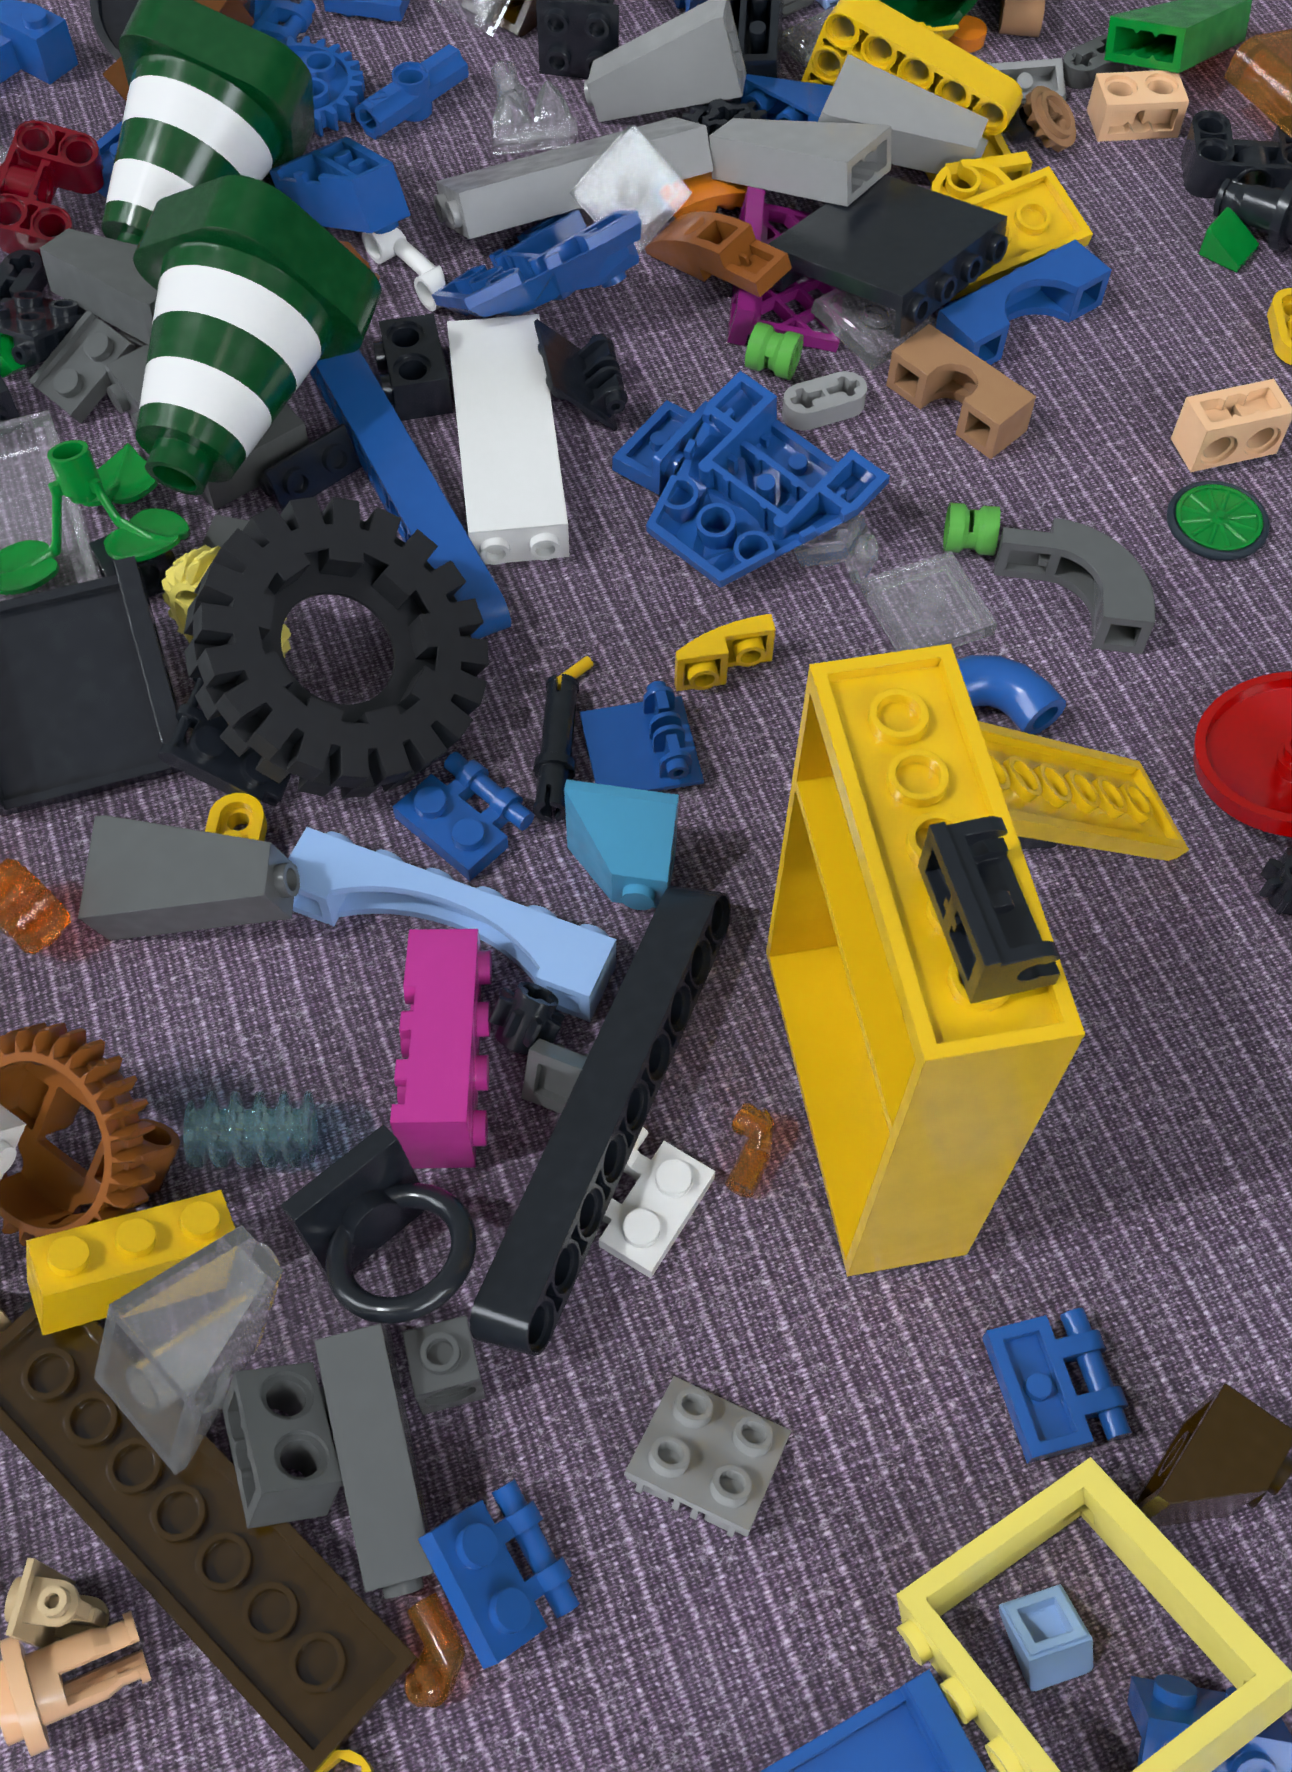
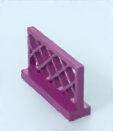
[727,186,842,353]

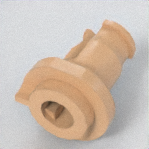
[0,1611,151,1757]

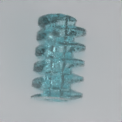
[183,1091,318,1168]

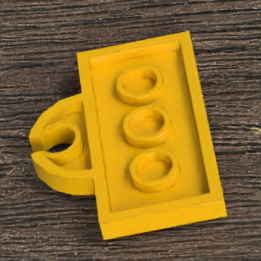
[930,159,1093,302]

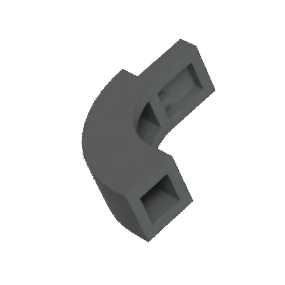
[994,518,1155,654]

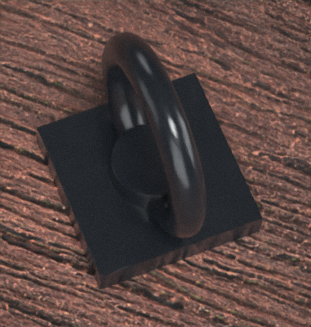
[280,1124,477,1324]

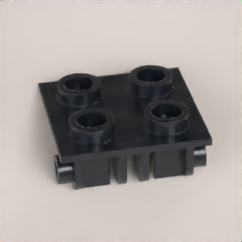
[536,0,619,79]
[0,290,86,367]
[534,319,628,431]

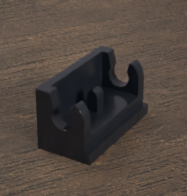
[918,816,1061,1004]

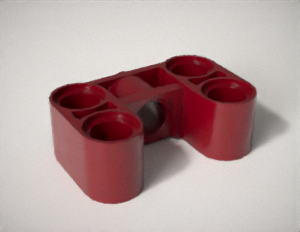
[0,120,104,257]

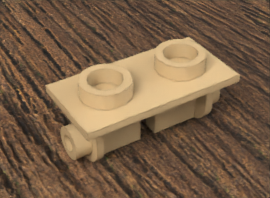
[4,1558,110,1649]

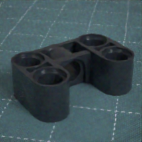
[1181,110,1292,199]

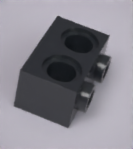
[373,313,453,421]

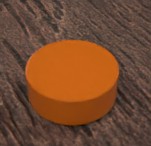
[948,15,987,53]

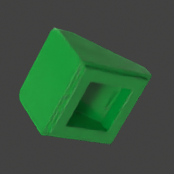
[1199,207,1259,273]

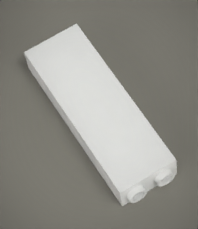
[447,314,569,565]

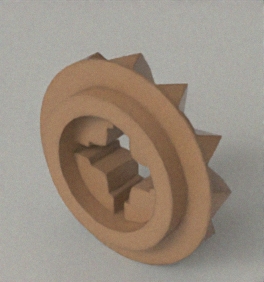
[1023,86,1076,153]

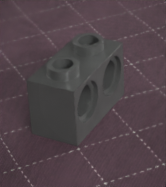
[222,1362,343,1529]

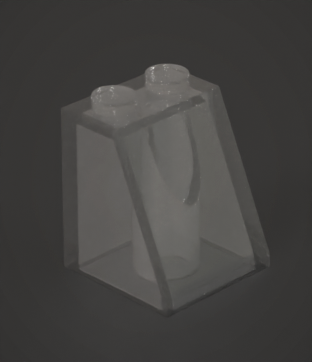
[94,1225,283,1475]

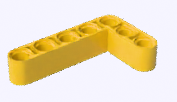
[801,0,1023,136]

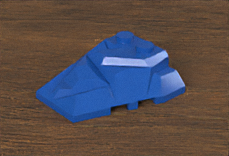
[432,210,642,318]
[646,370,890,588]

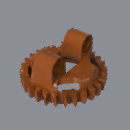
[0,1022,181,1246]

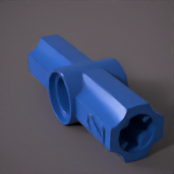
[355,44,469,140]

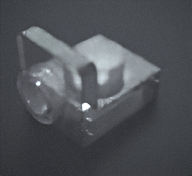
[794,515,879,584]

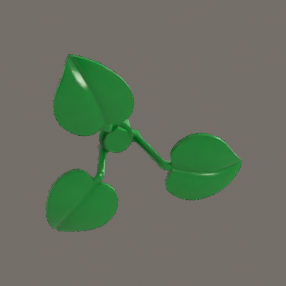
[0,440,191,595]

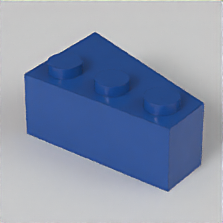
[269,136,411,234]

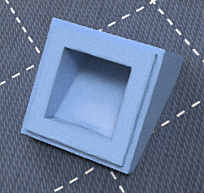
[999,1584,1093,1691]

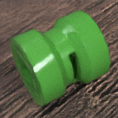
[745,322,804,380]
[943,502,1001,556]

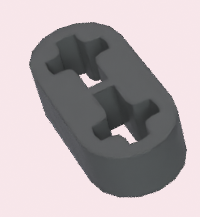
[1063,34,1125,89]

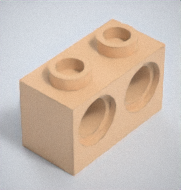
[1087,70,1189,142]
[1171,379,1292,472]

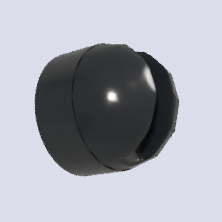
[1003,103,1035,144]

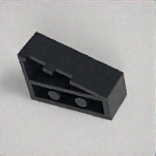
[729,0,784,78]

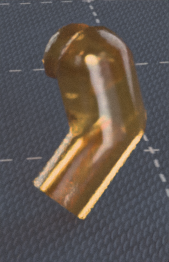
[726,1103,775,1198]
[404,1593,465,1708]

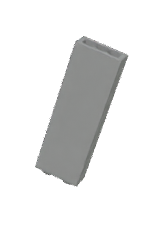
[434,117,713,239]

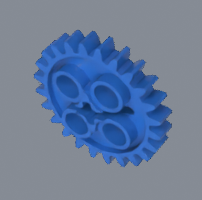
[284,36,365,137]

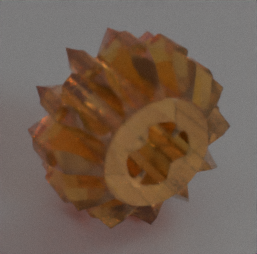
[0,858,71,955]

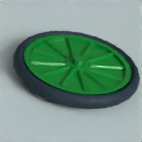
[1166,480,1270,561]

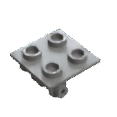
[624,1376,791,1538]

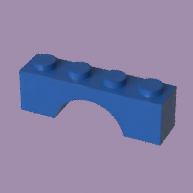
[936,240,1112,365]

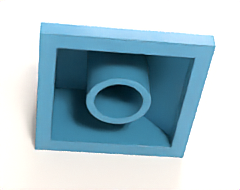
[564,779,679,910]

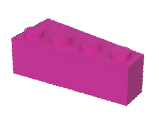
[390,929,492,1169]

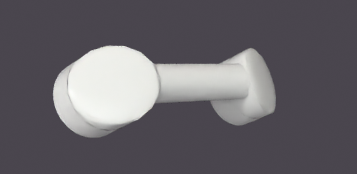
[362,228,446,311]

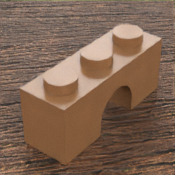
[886,324,1036,459]

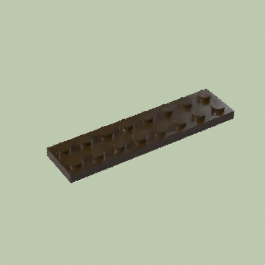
[0,1304,419,1772]

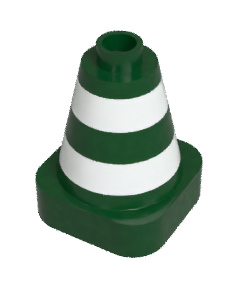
[101,0,315,245]
[133,175,382,495]

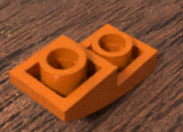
[658,172,748,218]

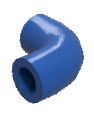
[957,655,1066,735]

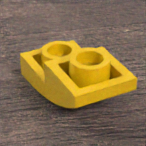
[674,614,776,691]

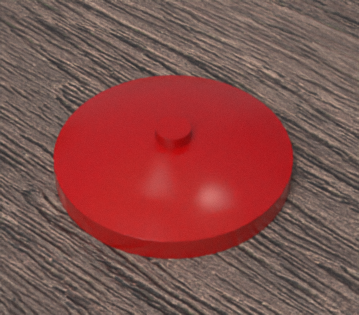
[1193,671,1292,837]

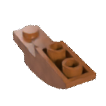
[644,211,792,297]

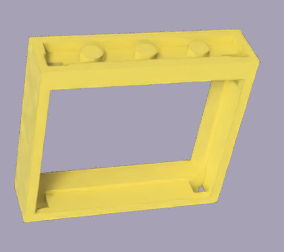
[896,1457,1292,1772]

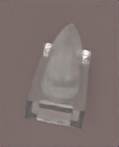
[490,80,579,155]

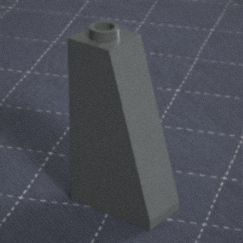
[39,228,157,345]
[78,815,300,941]
[314,1323,434,1599]

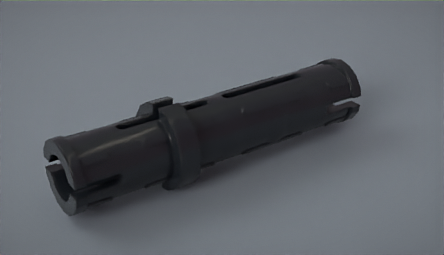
[533,674,579,822]

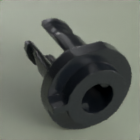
[1213,178,1292,252]

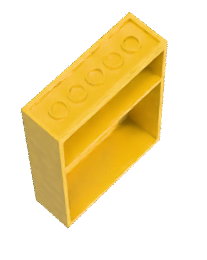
[766,644,1085,1277]

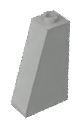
[584,0,747,122]
[818,54,989,174]
[709,118,891,207]

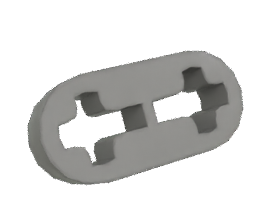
[782,371,868,431]

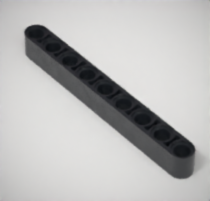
[470,885,731,1356]

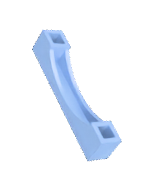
[288,827,616,1022]

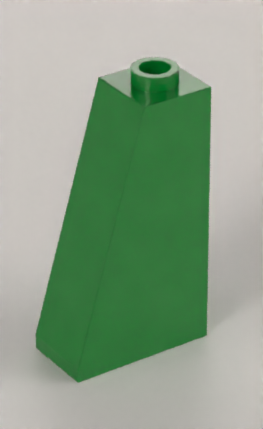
[1104,0,1252,73]

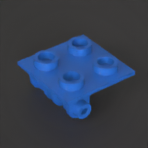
[580,681,704,791]

